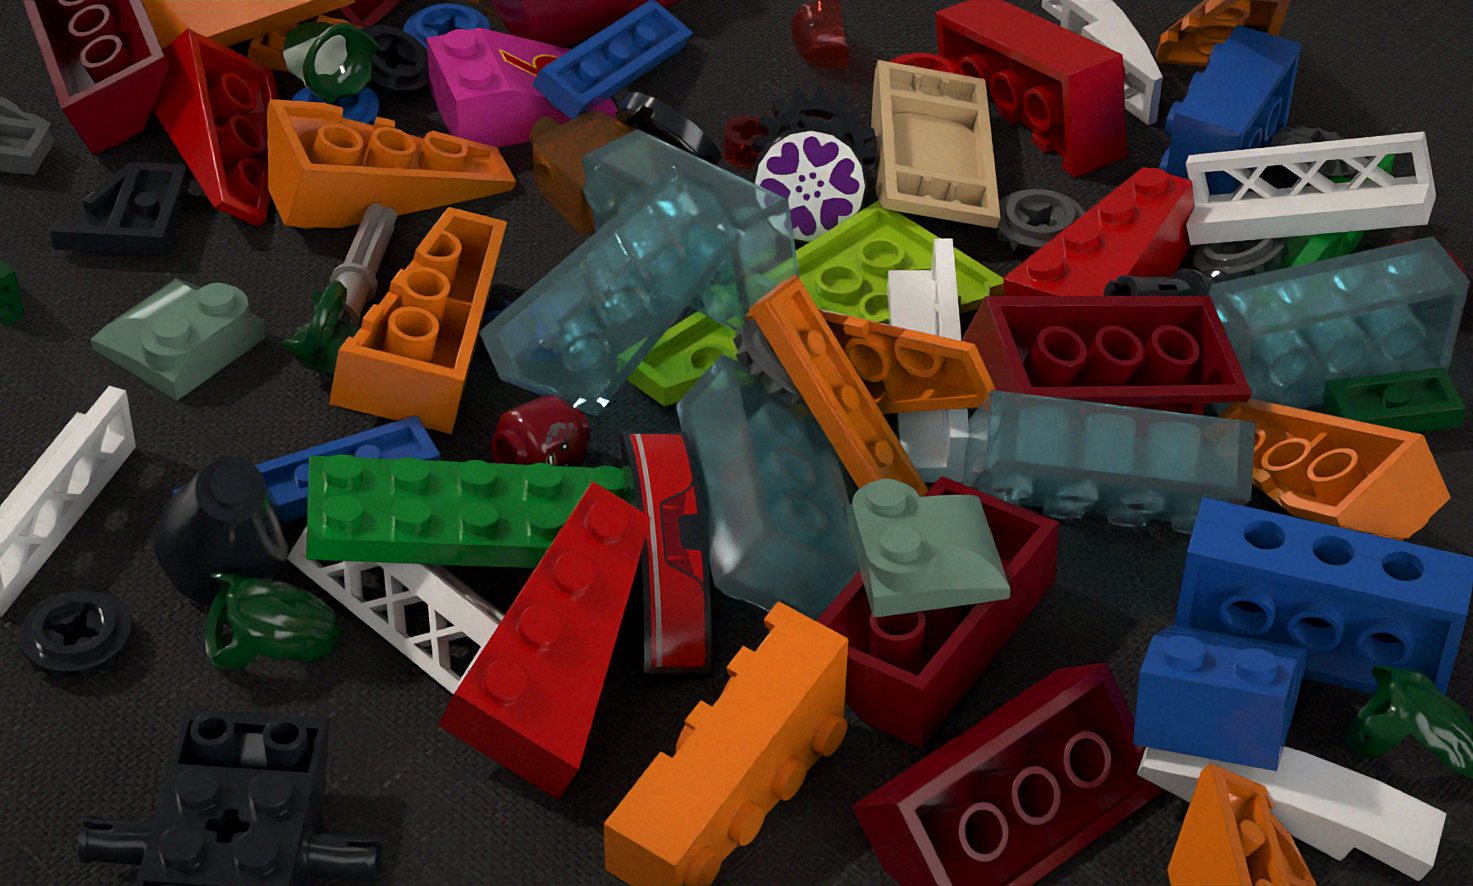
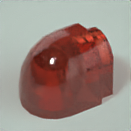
[790,0,850,69]

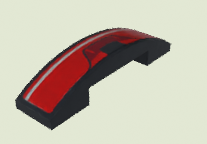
[620,432,711,679]

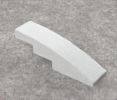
[1042,0,1163,126]
[1137,746,1447,881]

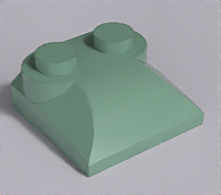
[91,278,266,401]
[847,479,1010,618]

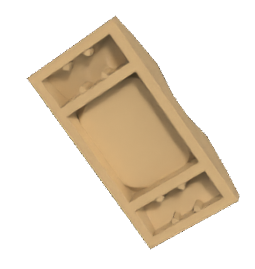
[871,60,1001,228]

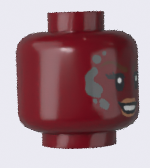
[491,394,590,467]

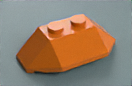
[1167,763,1317,886]

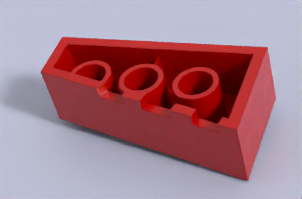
[935,0,1128,178]
[1003,167,1194,296]
[438,481,651,800]

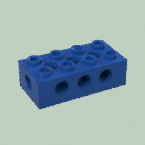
[1175,497,1473,695]

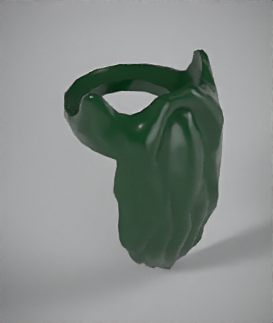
[283,22,379,103]
[282,280,361,378]
[205,572,343,672]
[1345,665,1473,779]

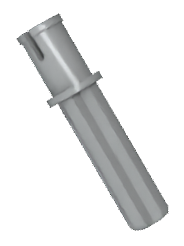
[330,203,397,326]

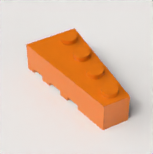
[329,207,507,434]
[604,601,848,886]

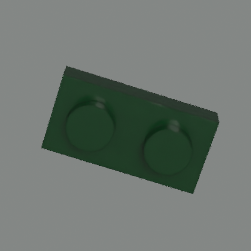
[1322,367,1466,432]

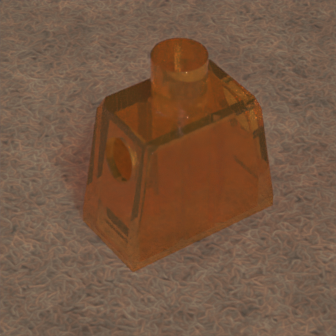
[529,111,665,234]

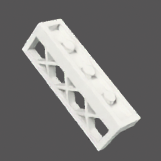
[1185,132,1436,245]
[887,239,970,482]
[0,386,136,617]
[286,527,505,694]

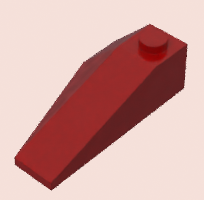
[152,28,279,227]

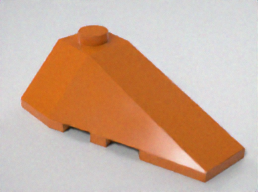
[143,0,355,50]
[1156,0,1291,66]
[267,99,516,229]
[744,309,1000,420]
[1199,398,1451,539]

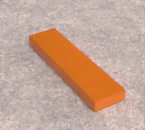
[749,274,929,497]

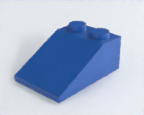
[1133,624,1310,771]

